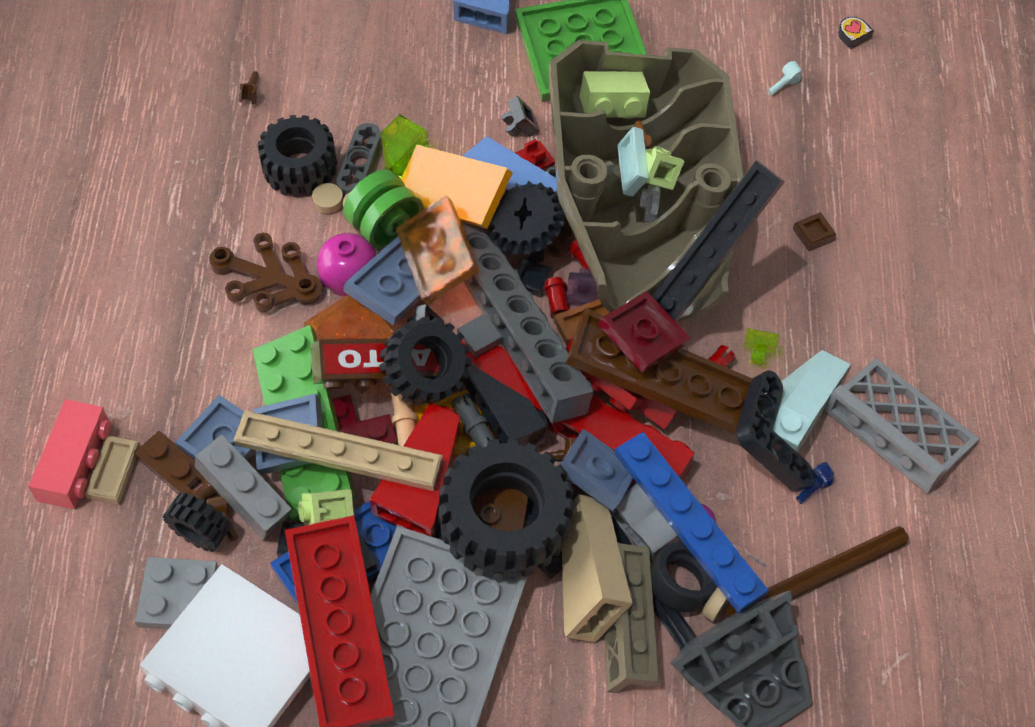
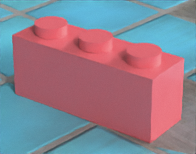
[28,399,111,509]

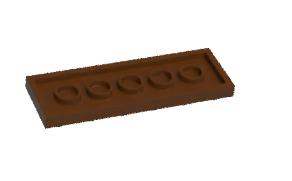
[566,308,760,435]

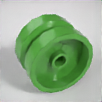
[343,169,423,250]

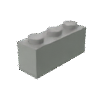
[195,434,292,541]

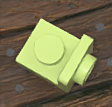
[298,489,354,526]

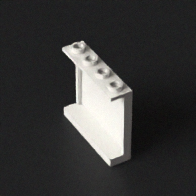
[140,564,310,727]

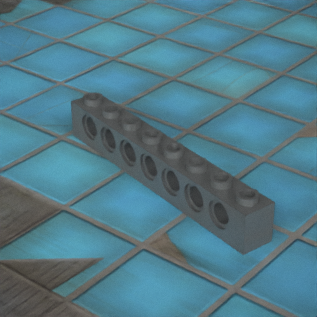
[442,222,593,423]

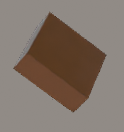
[793,212,837,251]

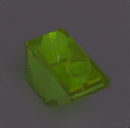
[381,114,429,179]

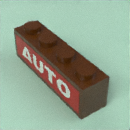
[311,338,438,389]

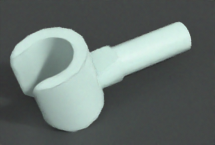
[768,61,801,96]

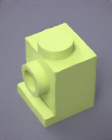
[645,146,684,190]

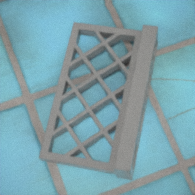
[824,358,979,494]

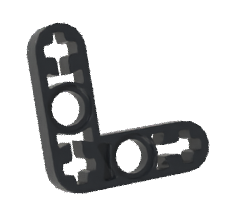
[736,370,815,492]

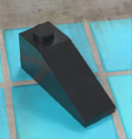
[463,364,548,446]

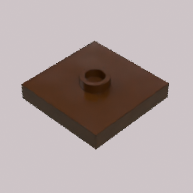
[472,487,528,531]

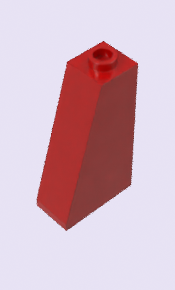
[370,402,461,538]

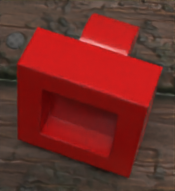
[515,139,555,172]

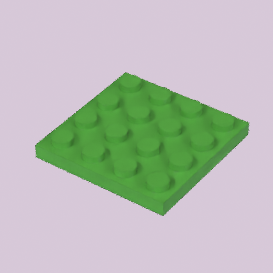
[515,0,647,102]

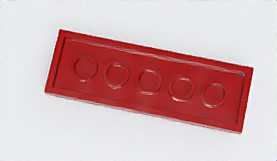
[285,515,395,727]

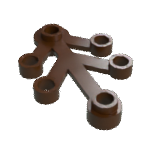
[209,233,322,312]

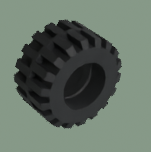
[258,115,337,197]
[379,317,471,406]

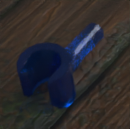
[796,462,834,504]

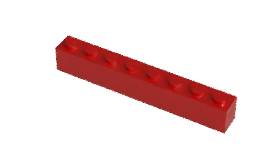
[461,340,695,481]

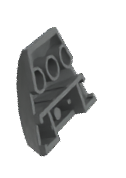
[670,591,812,727]

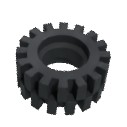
[163,492,231,552]

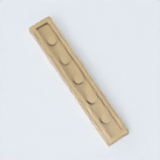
[234,410,443,491]

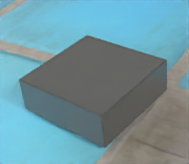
[457,313,503,358]

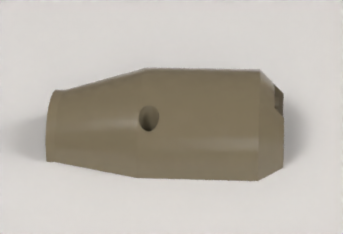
[549,40,744,321]

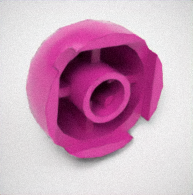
[317,233,377,296]

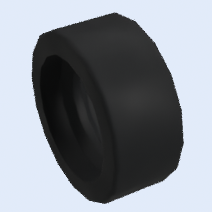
[650,543,717,612]

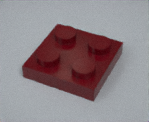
[598,291,691,373]

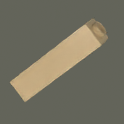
[562,494,633,643]

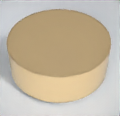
[312,183,343,214]
[702,587,727,622]

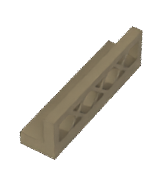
[604,543,659,693]

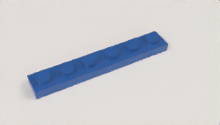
[615,432,769,614]

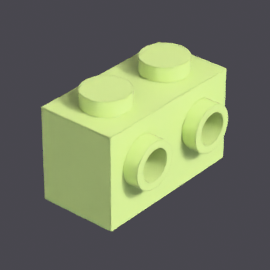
[580,71,650,119]

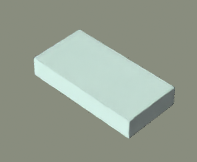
[617,127,649,197]

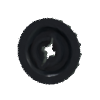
[486,181,566,255]

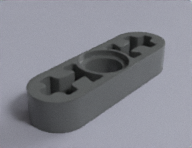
[337,123,382,198]

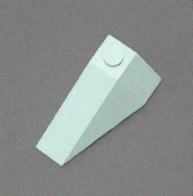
[760,350,851,457]

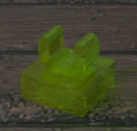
[743,328,780,365]

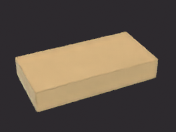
[85,435,141,505]

